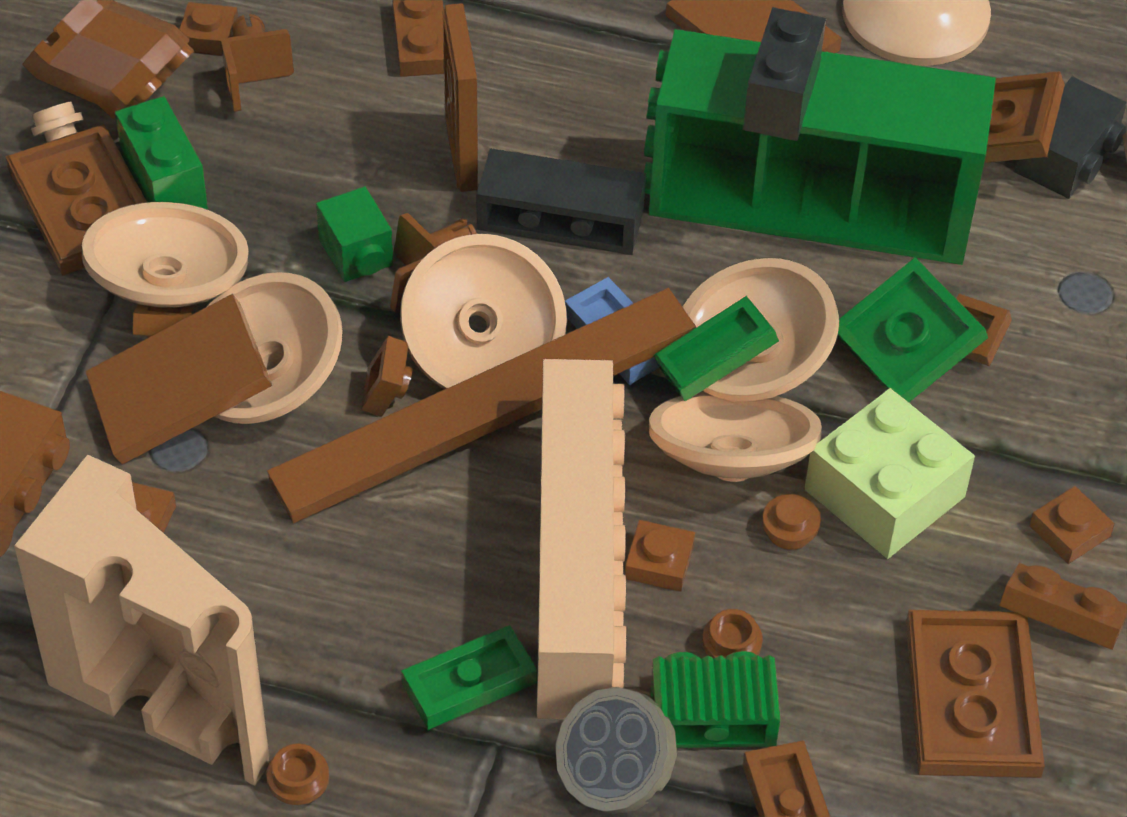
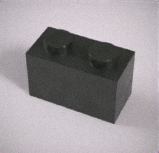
[743,7,826,141]
[1015,76,1127,199]

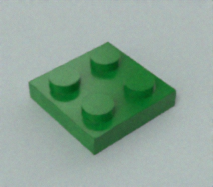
[837,257,988,403]

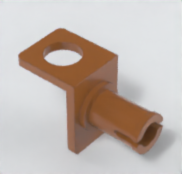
[220,14,294,112]
[390,213,477,313]

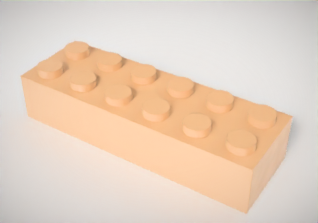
[537,359,626,719]

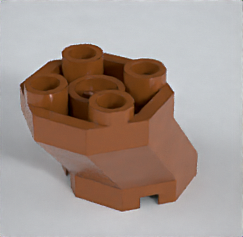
[22,0,194,119]

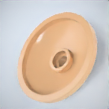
[842,0,991,66]
[82,202,248,307]
[400,234,567,389]
[683,258,839,401]
[207,272,342,424]
[649,392,822,482]

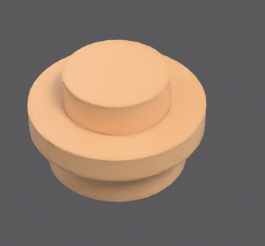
[31,102,83,143]

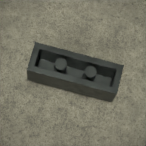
[476,148,646,255]

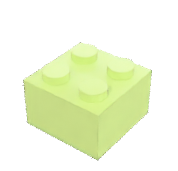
[804,388,975,559]

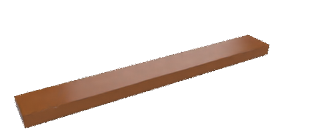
[267,287,696,524]

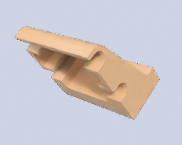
[14,455,269,786]

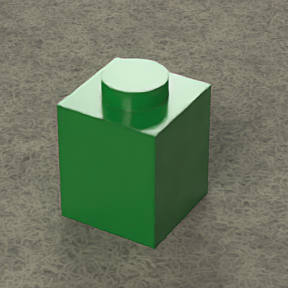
[316,186,393,282]

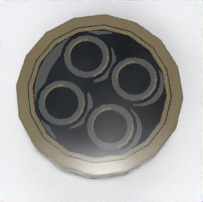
[555,687,677,814]

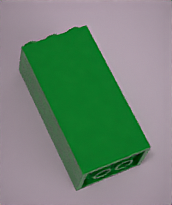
[644,29,996,265]

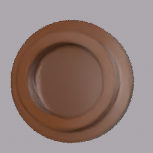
[762,494,821,550]
[702,609,763,658]
[266,743,329,805]

